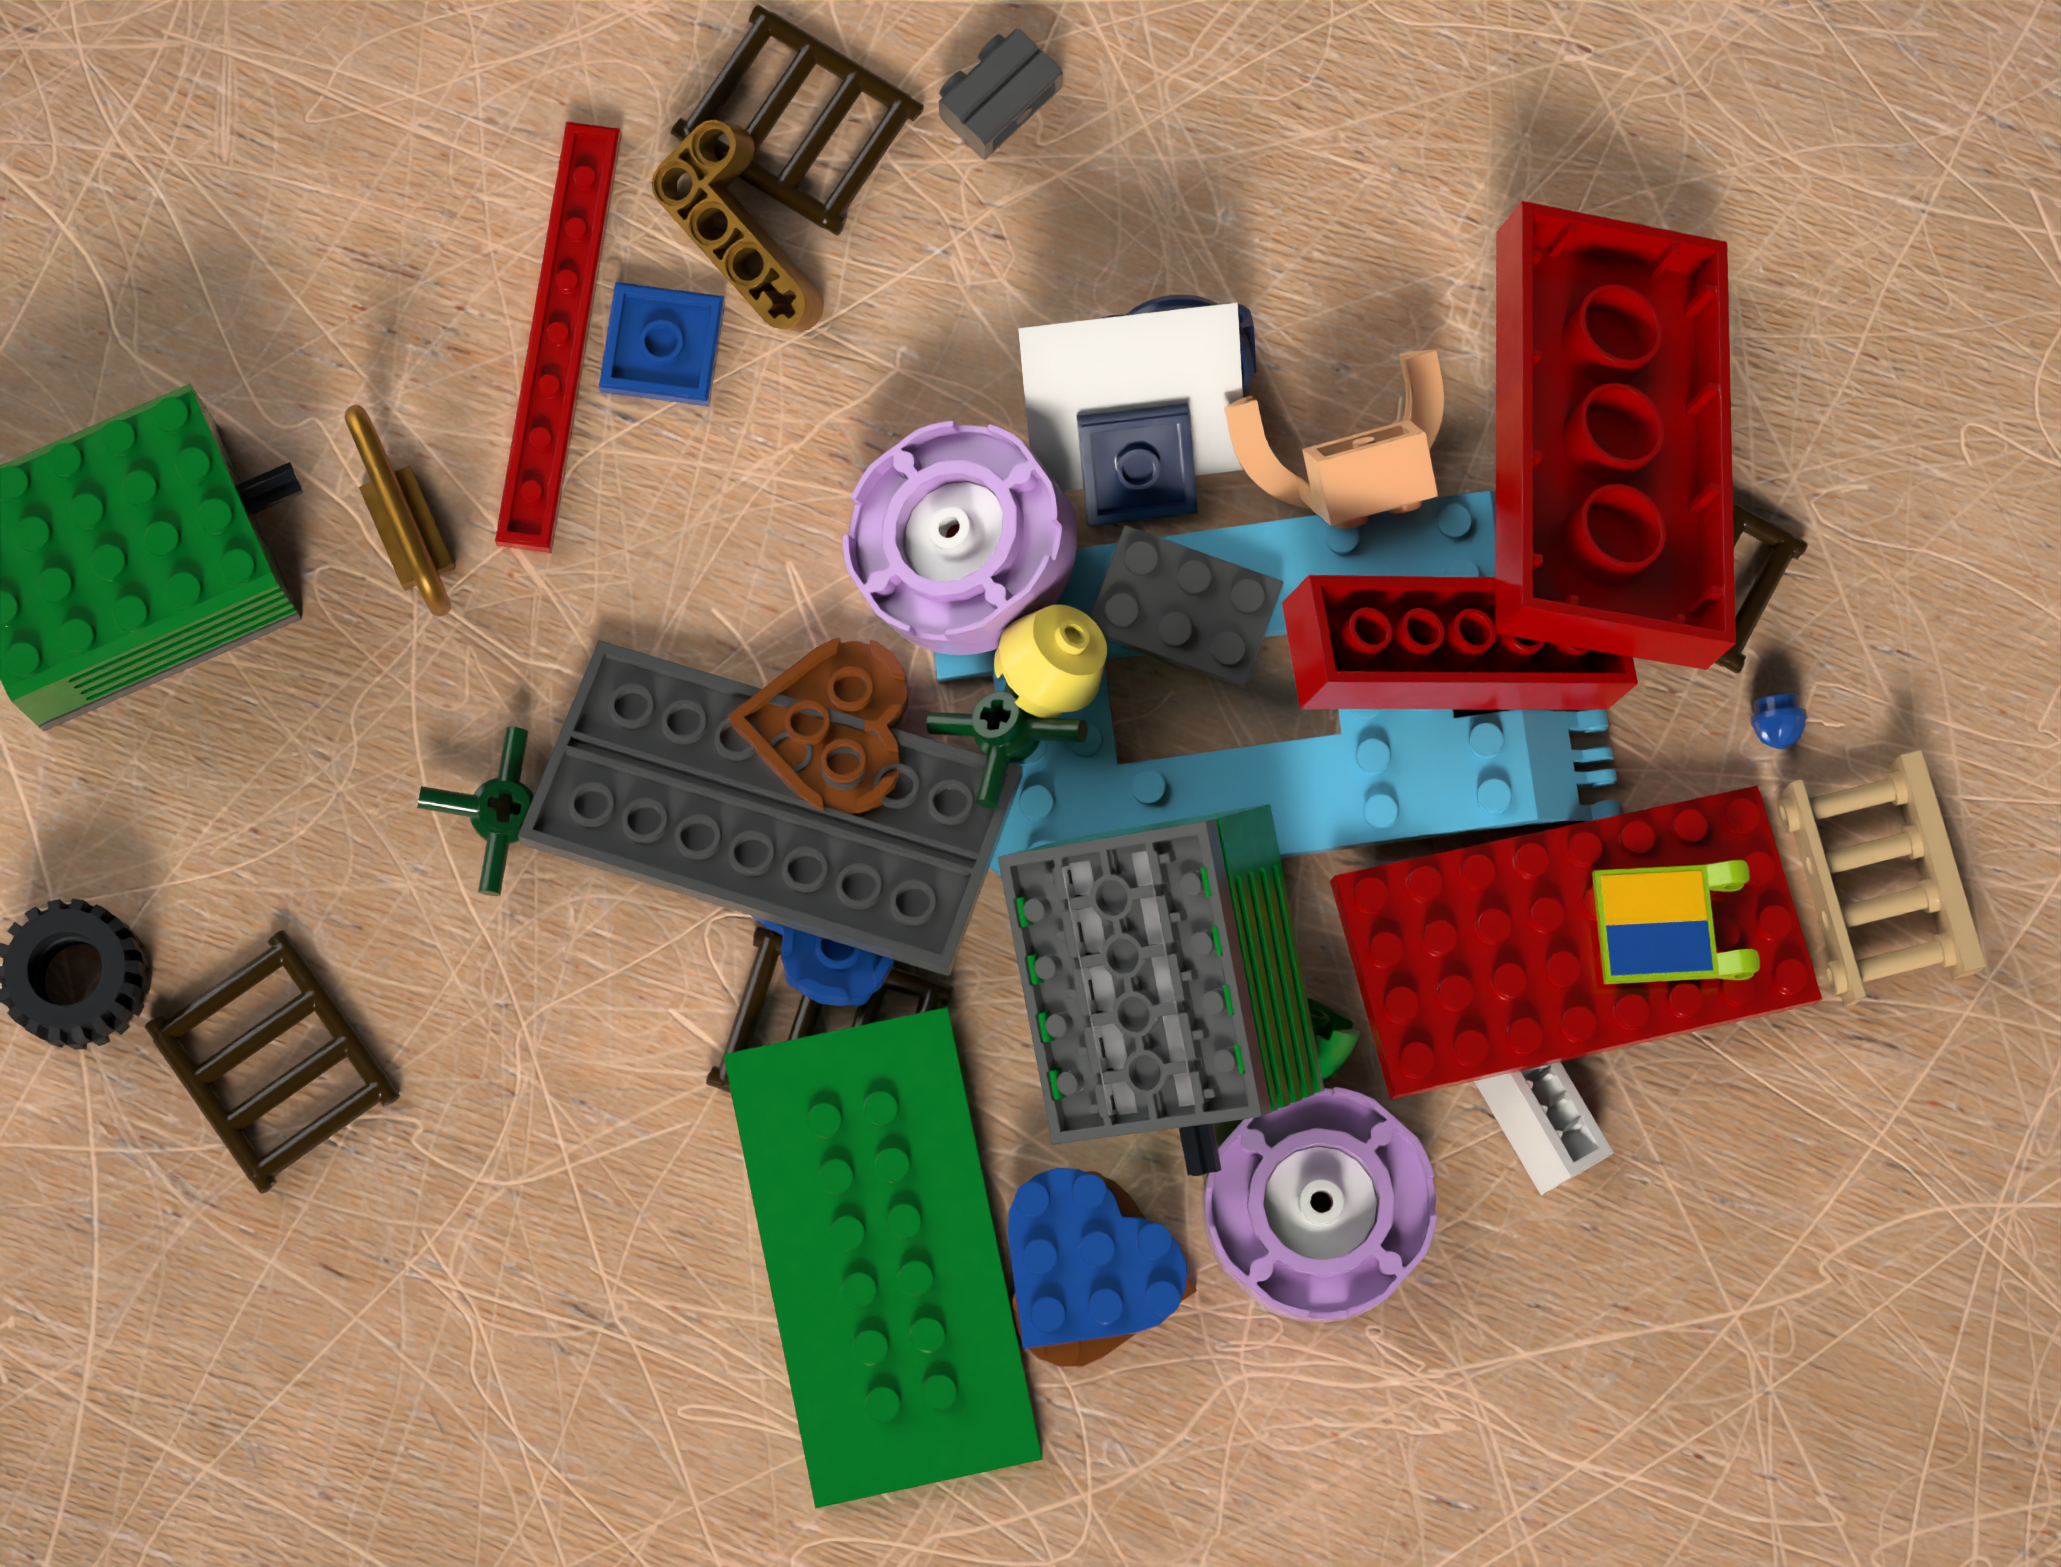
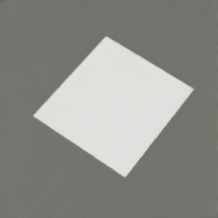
[1018,302,1244,491]

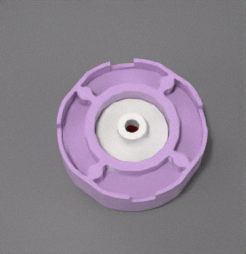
[842,420,1077,655]
[1203,1087,1437,1323]

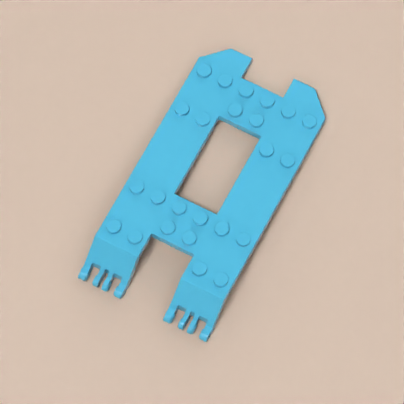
[934,490,1622,877]

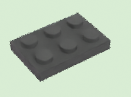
[1090,525,1284,690]

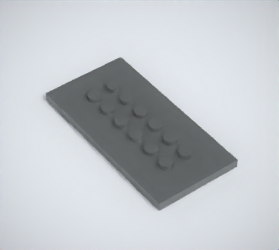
[518,640,1023,977]

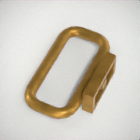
[345,405,455,617]

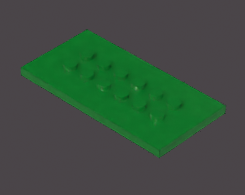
[723,1007,1042,1509]

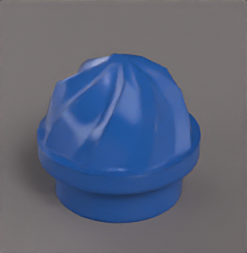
[1750,694,1807,749]

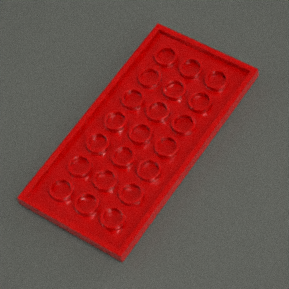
[1330,785,1822,1100]

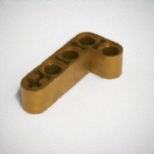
[651,120,824,331]

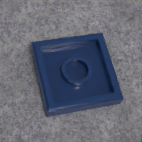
[1076,403,1198,526]

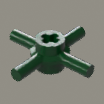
[926,682,1088,809]
[417,727,534,896]

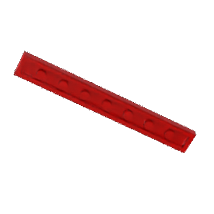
[495,121,622,553]

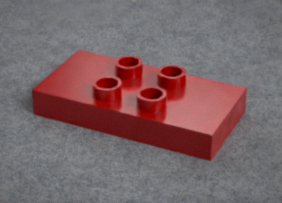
[1495,201,1736,670]

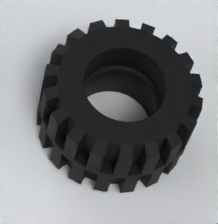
[0,899,151,1050]

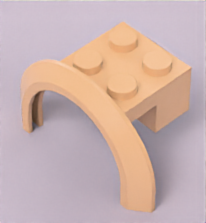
[1224,349,1444,529]

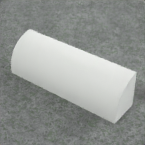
[1474,1062,1614,1196]

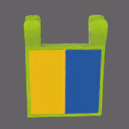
[1592,860,1760,984]

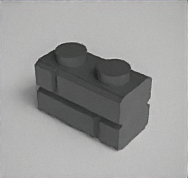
[939,28,1063,160]

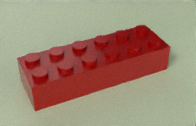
[1282,575,1638,710]

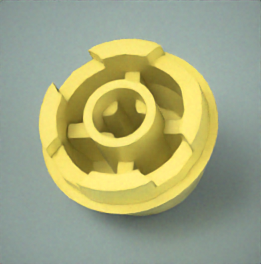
[994,604,1107,718]

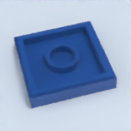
[599,282,725,407]

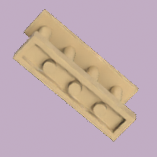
[1778,749,1986,1007]

